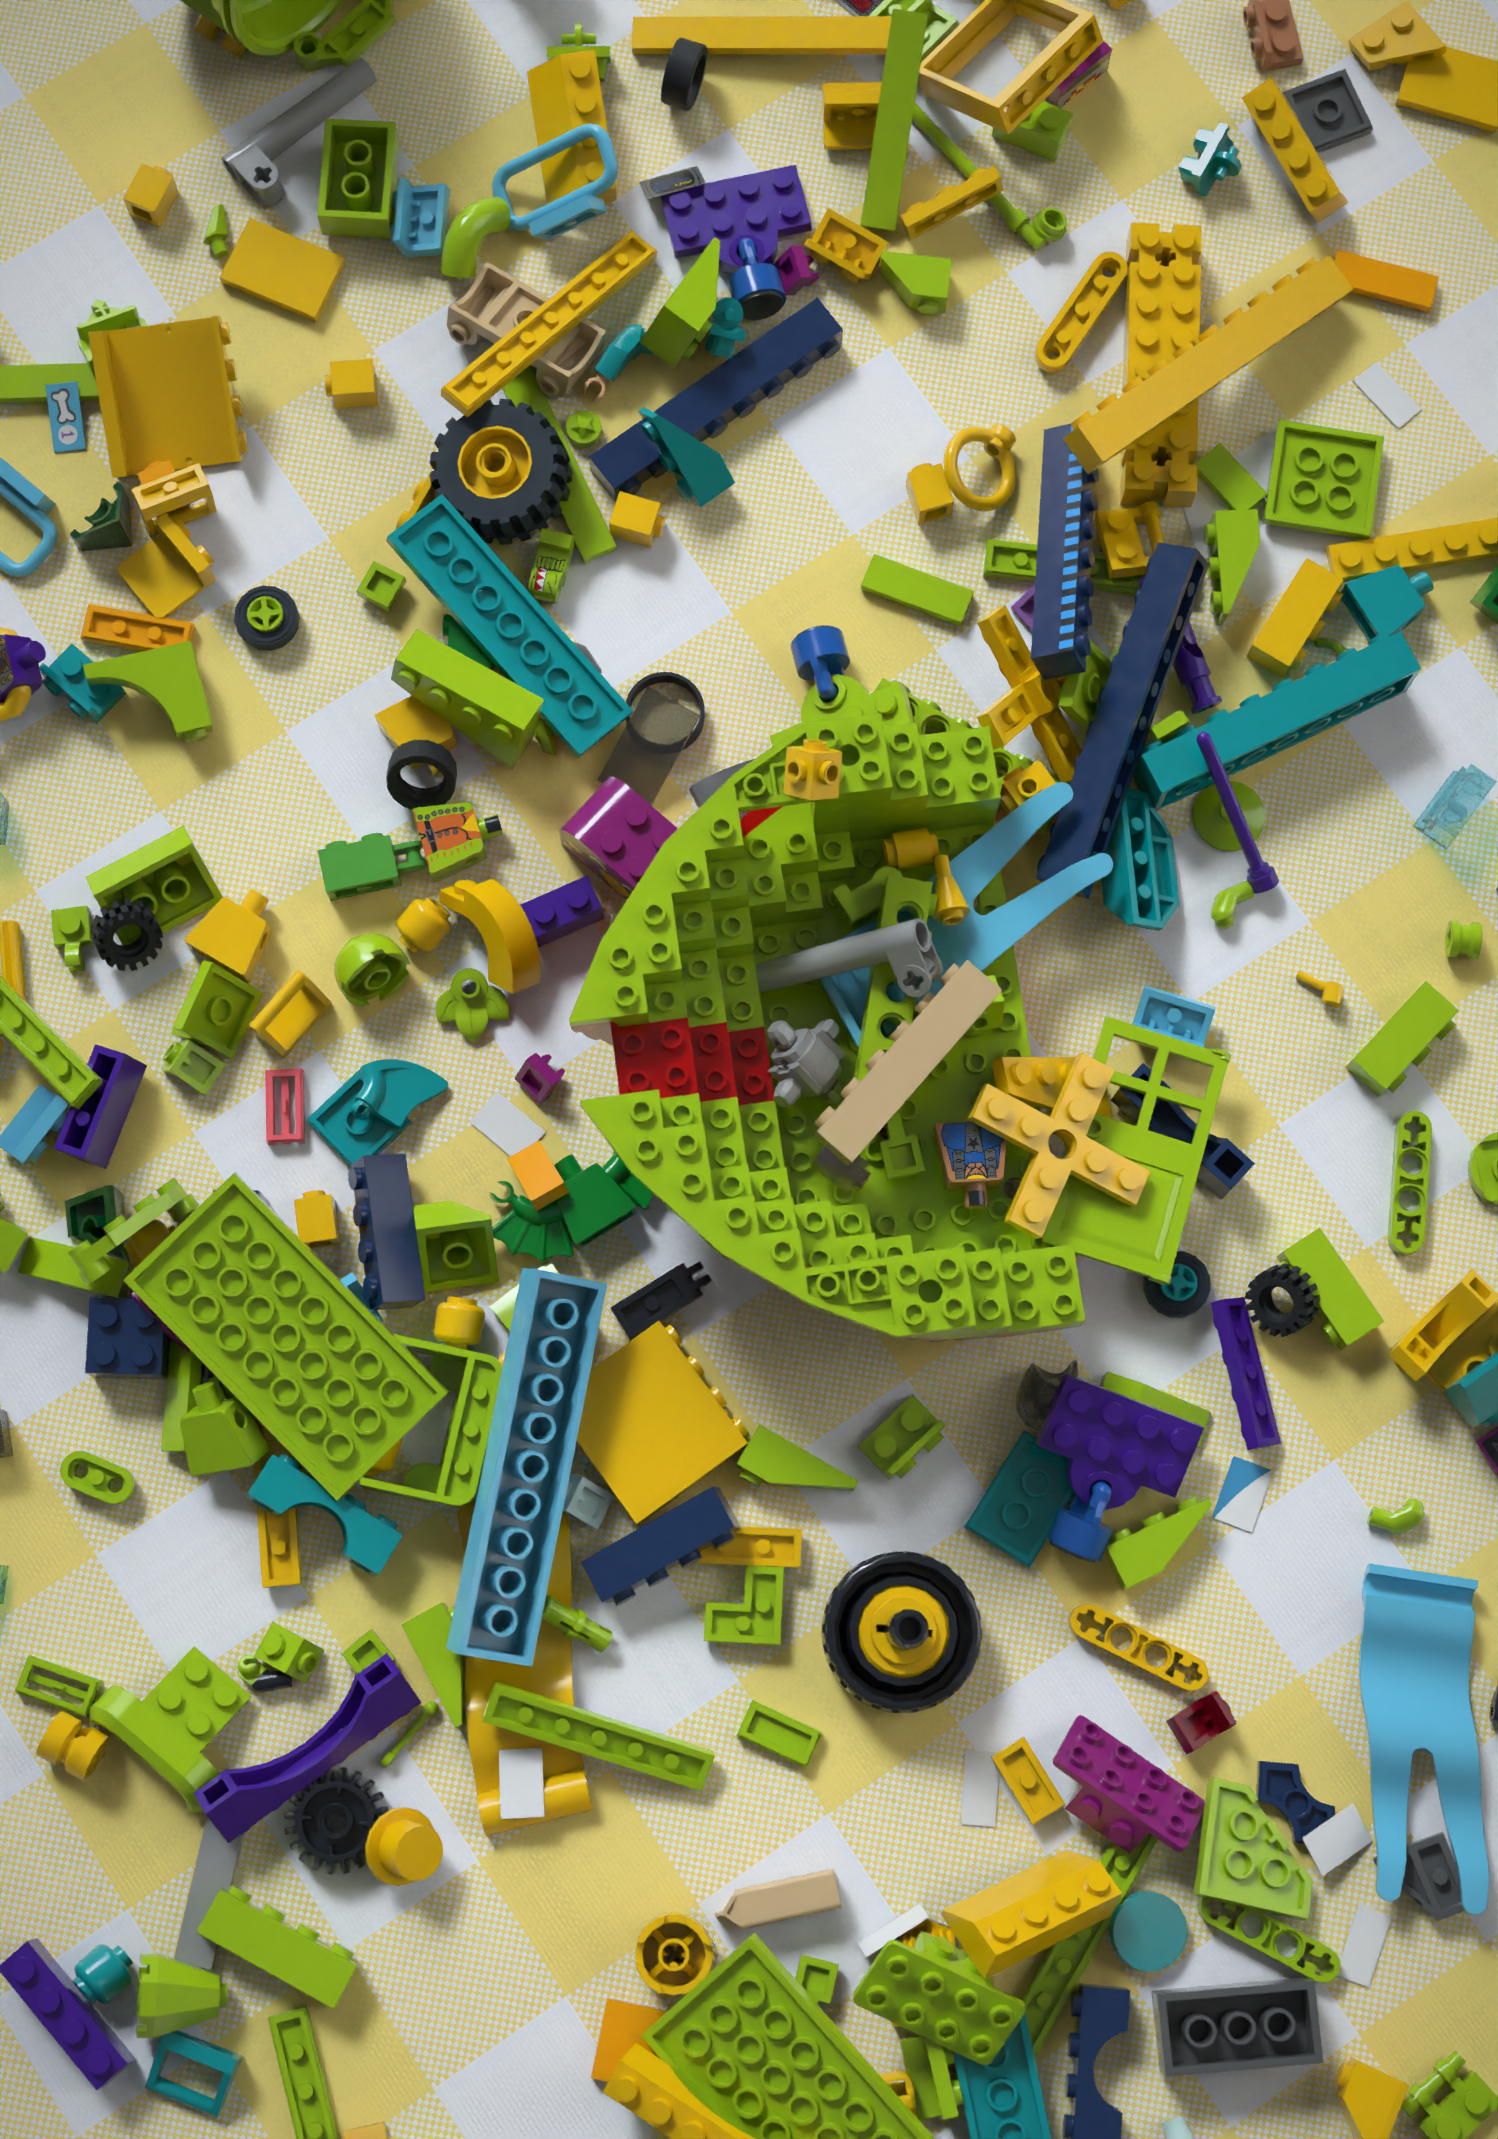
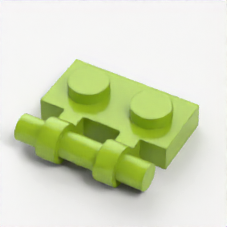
[1401,2051,1498,2139]

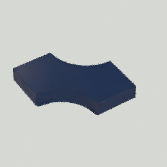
[1256,1761,1335,1844]

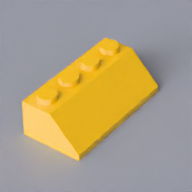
[527,50,617,204]
[941,1850,1122,1979]

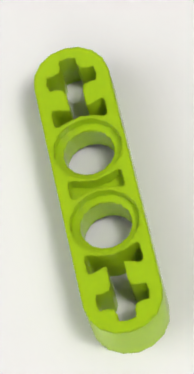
[1387,1111,1432,1256]
[1198,1897,1341,1983]

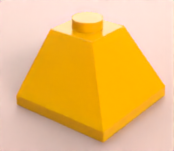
[1334,2057,1409,2139]

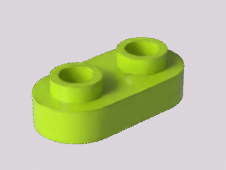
[60,1451,136,1505]

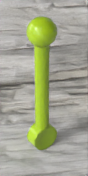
[380,1701,439,1768]

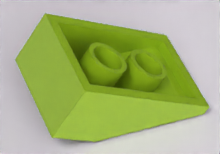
[639,237,720,368]

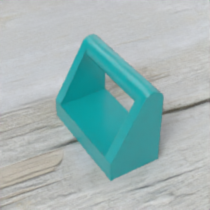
[145,2030,243,2118]

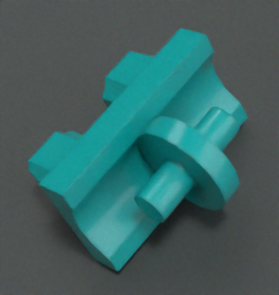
[1178,123,1242,197]
[705,297,746,359]

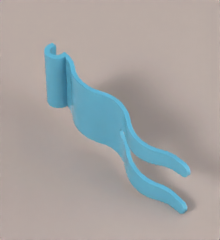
[819,782,1113,1049]
[1359,1563,1489,1915]

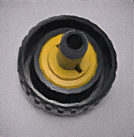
[821,1551,982,1713]

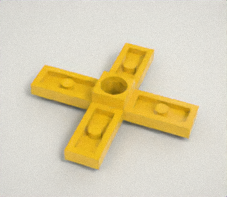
[976,605,1082,783]
[968,1053,1151,1239]

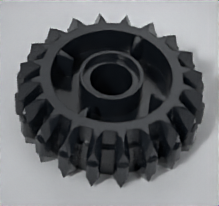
[284,1767,389,1874]

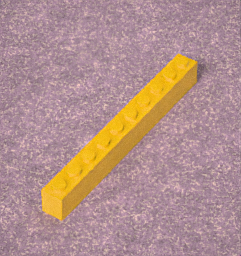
[1063,255,1353,474]

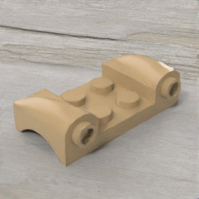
[447,262,606,397]

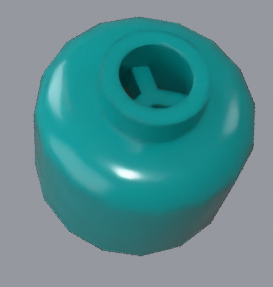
[72,1944,133,2004]

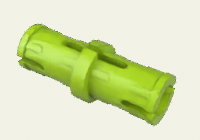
[541,1595,613,1653]

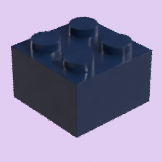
[85,1297,170,1380]

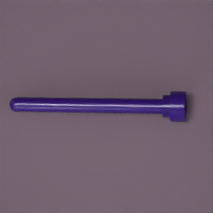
[1196,732,1279,894]

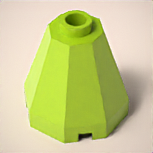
[136,1953,227,2038]

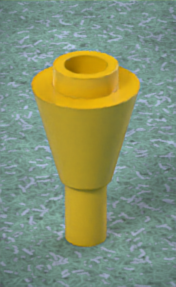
[933,855,970,925]

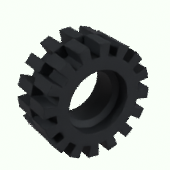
[91,899,163,971]
[1245,1264,1320,1337]

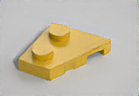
[1349,0,1446,71]

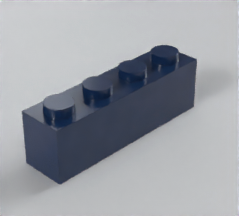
[348,1154,425,1311]
[581,1486,741,1606]

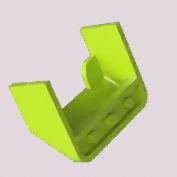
[359,1334,502,1506]

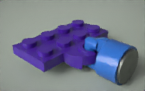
[660,165,812,321]
[1035,1372,1204,1563]

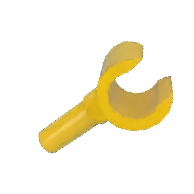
[1295,970,1344,1008]

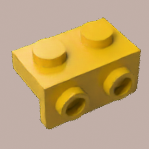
[804,208,890,283]

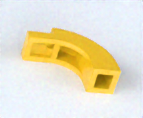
[440,879,540,994]
[1388,1269,1498,1382]

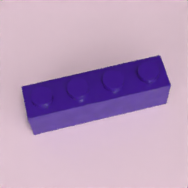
[0,1938,136,2091]

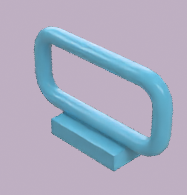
[492,123,618,240]
[0,457,58,577]

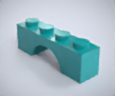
[245,1454,403,1577]

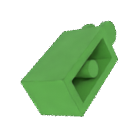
[317,833,427,901]

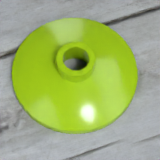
[1192,781,1265,852]

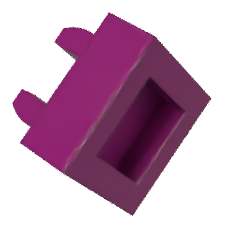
[773,246,819,295]
[514,1053,565,1105]

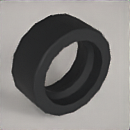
[661,37,708,111]
[386,740,457,810]

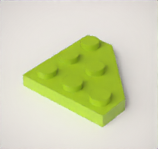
[1193,1777,1313,1921]

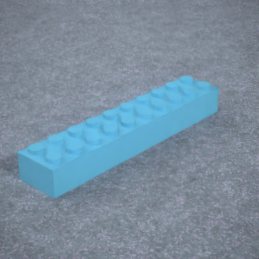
[446,1268,607,1667]

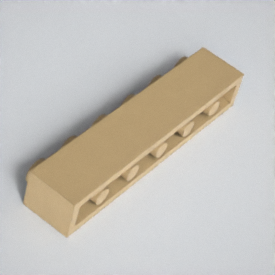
[814,960,1002,1166]

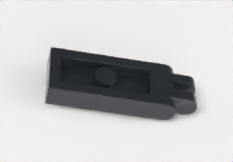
[610,1261,712,1341]

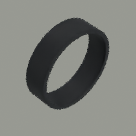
[626,672,705,754]

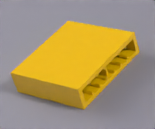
[577,1321,749,1527]

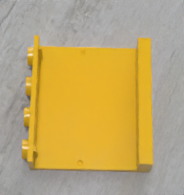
[88,316,248,478]

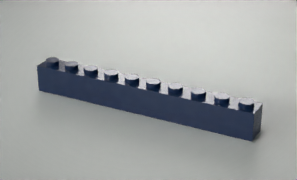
[1036,542,1209,899]

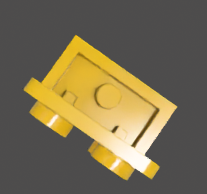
[117,513,216,618]

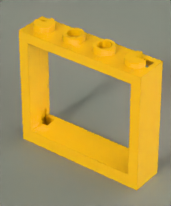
[918,0,1104,134]

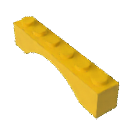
[603,2043,756,2139]

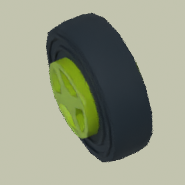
[234,585,300,651]

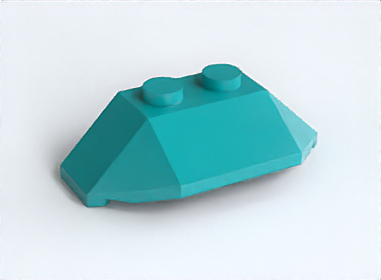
[1101,789,1180,931]

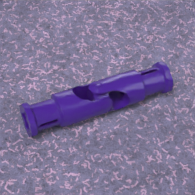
[1139,576,1222,714]

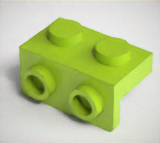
[900,2035,963,2120]

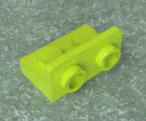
[858,1394,945,1480]

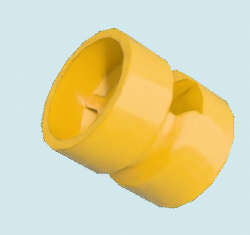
[36,1711,110,1781]

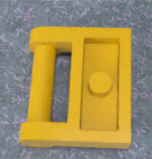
[1095,502,1166,579]

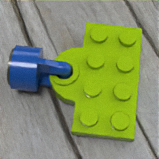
[770,625,915,746]

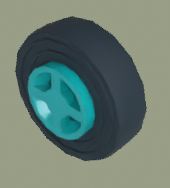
[1143,1251,1211,1318]

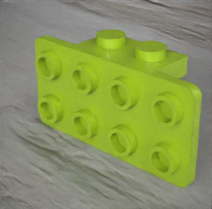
[853,1931,1026,2065]

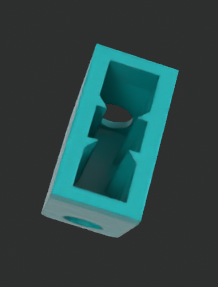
[1341,565,1434,642]

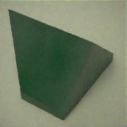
[70,482,133,551]
[65,1185,130,1262]

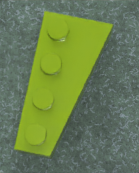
[391,629,544,769]

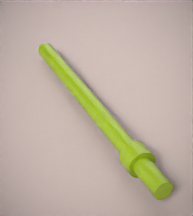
[912,103,1046,251]

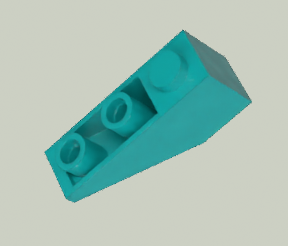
[638,407,735,507]

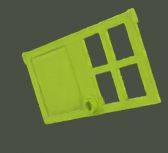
[1041,1016,1231,1285]

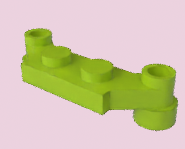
[293,0,396,71]
[68,1177,199,1286]

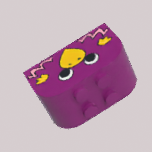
[559,776,678,901]

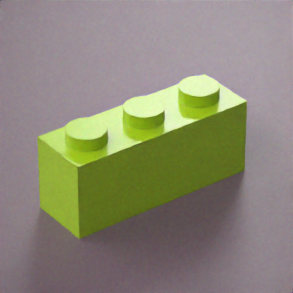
[1346,981,1459,1097]
[1277,1228,1384,1350]

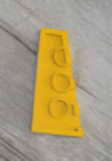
[991,1057,1112,1119]

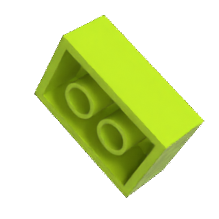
[317,118,400,238]

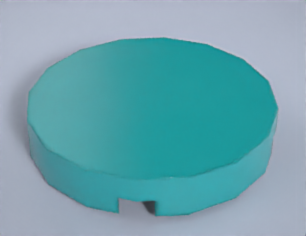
[1109,1890,1188,1972]

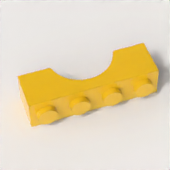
[1242,77,1349,222]

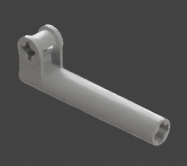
[221,58,377,207]
[755,918,943,997]

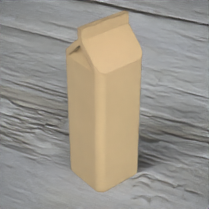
[715,1868,842,1929]

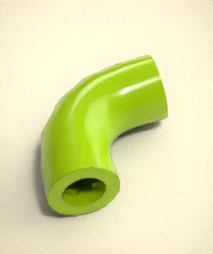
[441,197,511,278]

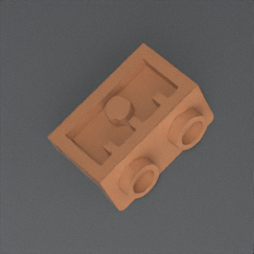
[1243,0,1303,72]

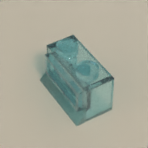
[1413,764,1497,849]

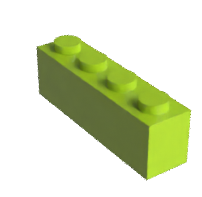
[196,1885,358,2009]

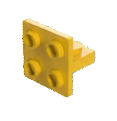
[822,82,882,150]

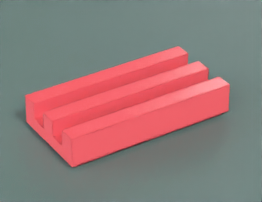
[265,1069,305,1145]

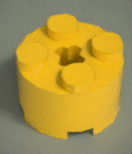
[635,1912,713,1995]

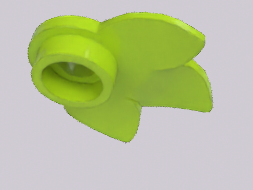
[436,968,510,1042]

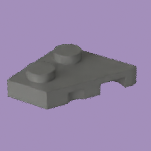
[1373,1831,1465,1921]

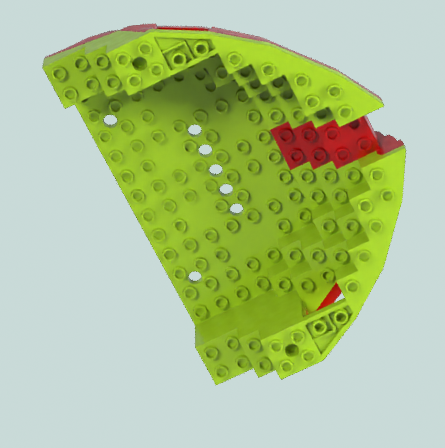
[569,713,1086,1342]

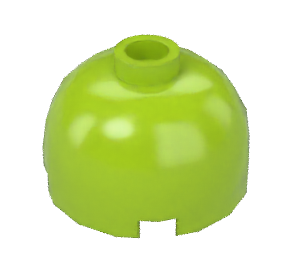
[334,933,410,1006]

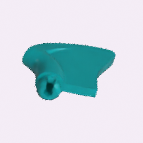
[351,1059,448,1129]

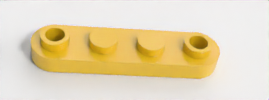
[1035,252,1128,373]

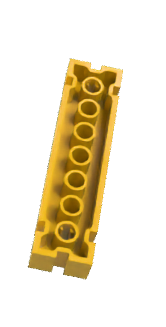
[1120,222,1202,508]

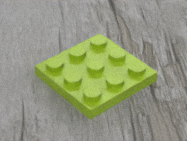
[1262,419,1385,540]

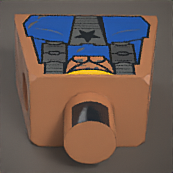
[933,1121,1007,1210]

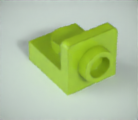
[162,1039,226,1095]

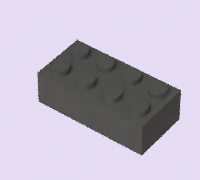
[1151,1977,1324,2076]

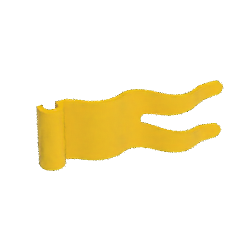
[457,1503,594,1836]

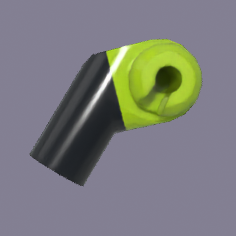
[237,1655,293,1693]

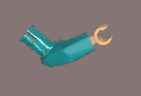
[583,324,657,402]

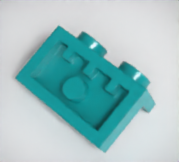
[39,643,126,724]

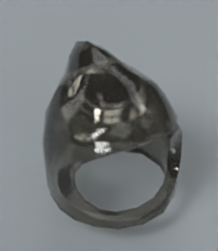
[1015,1360,1078,1431]

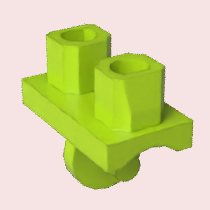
[547,23,611,82]

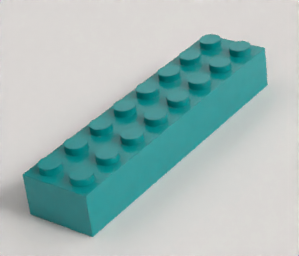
[1133,631,1421,811]

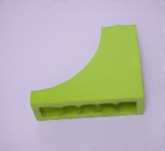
[83,641,212,742]

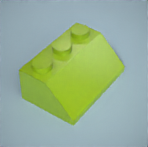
[86,826,223,945]

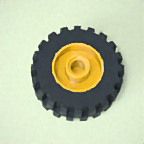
[429,399,572,545]

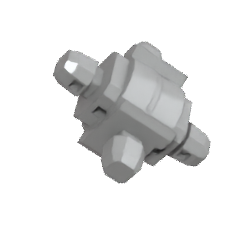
[767,1019,845,1107]

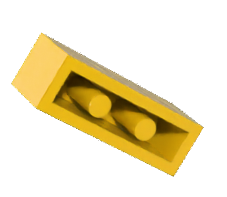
[1247,558,1344,678]

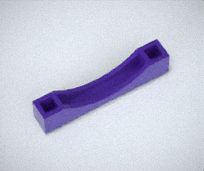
[194,1653,421,1844]

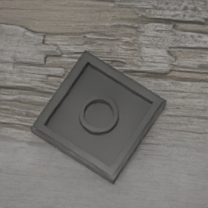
[1283,69,1373,153]

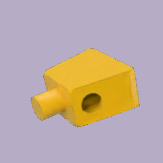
[375,695,457,777]
[184,889,272,984]

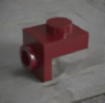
[1166,1691,1237,1755]

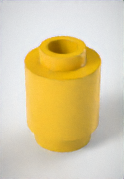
[882,827,939,870]

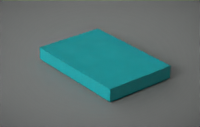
[964,1430,1075,1568]

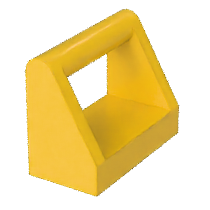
[131,463,217,537]
[249,969,332,1059]

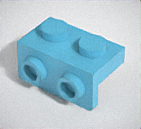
[390,178,450,258]
[1132,985,1216,1047]
[0,1085,70,1165]

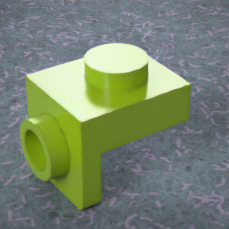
[254,1622,324,1683]

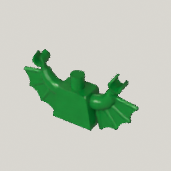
[489,1151,654,1262]

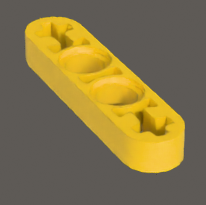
[1068,1604,1209,1691]

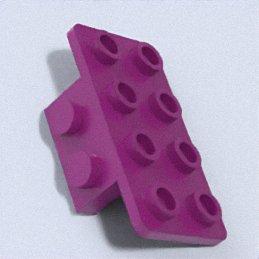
[1052,1715,1205,1854]

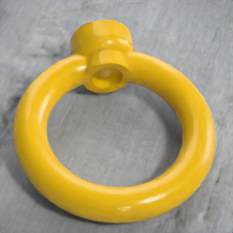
[943,424,1016,511]

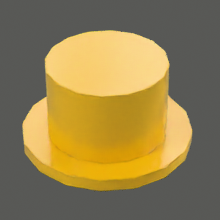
[365,1807,443,1886]

